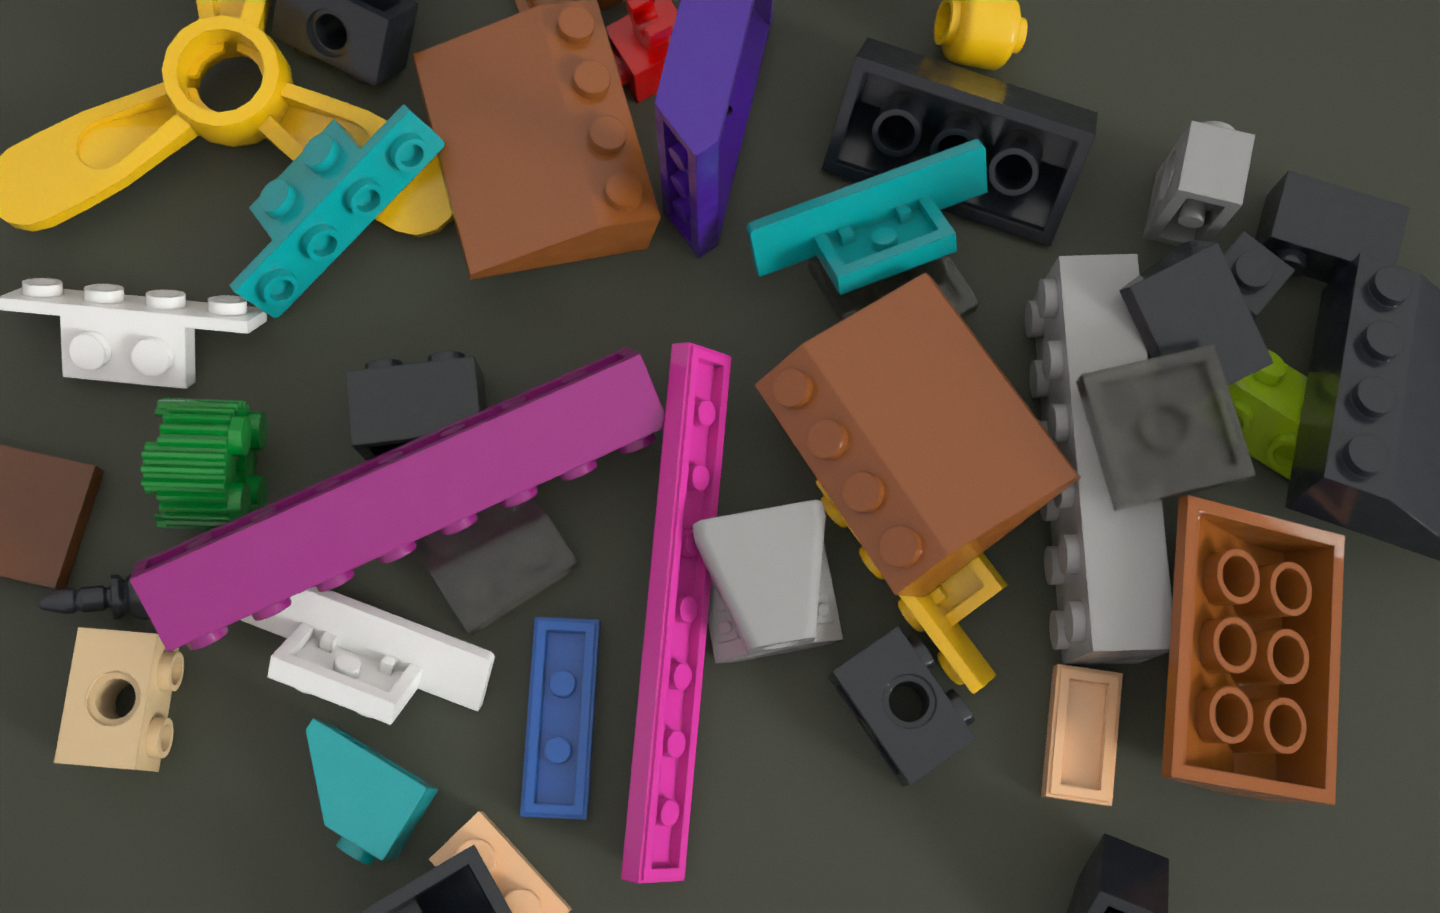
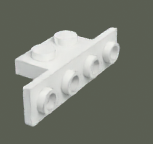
[0,278,267,389]
[241,586,495,725]

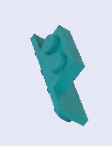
[229,104,445,318]
[746,139,988,295]

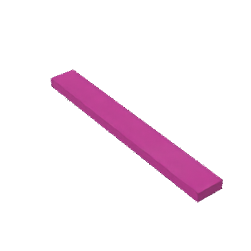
[621,342,731,884]

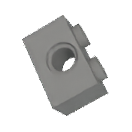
[1143,120,1255,246]

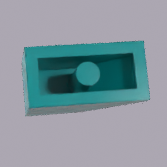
[306,718,439,866]

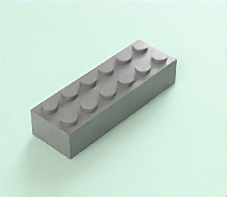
[1025,254,1172,665]

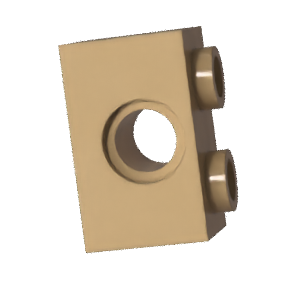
[54,627,184,772]

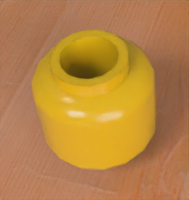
[933,0,1028,71]

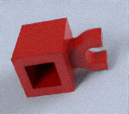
[605,0,677,103]

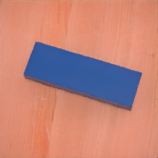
[520,617,601,820]

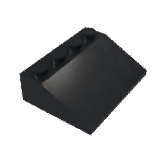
[1285,253,1440,561]

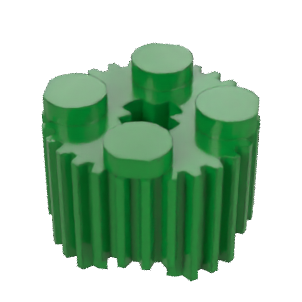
[141,398,268,530]

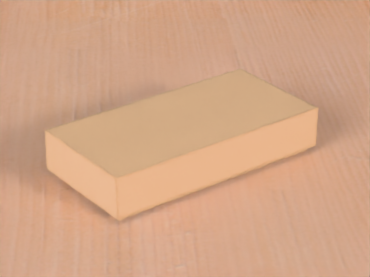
[1041,664,1123,806]

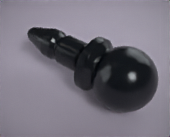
[37,573,150,620]

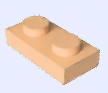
[429,811,572,913]

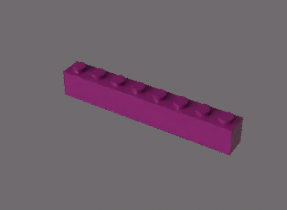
[129,347,665,652]

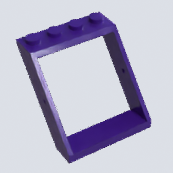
[654,0,774,259]

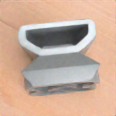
[692,500,844,663]

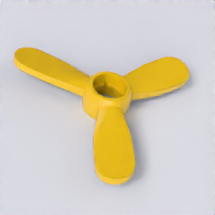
[0,0,454,238]

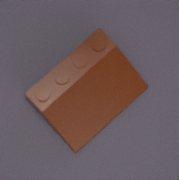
[413,0,661,280]
[755,273,1081,597]
[1162,495,1345,805]

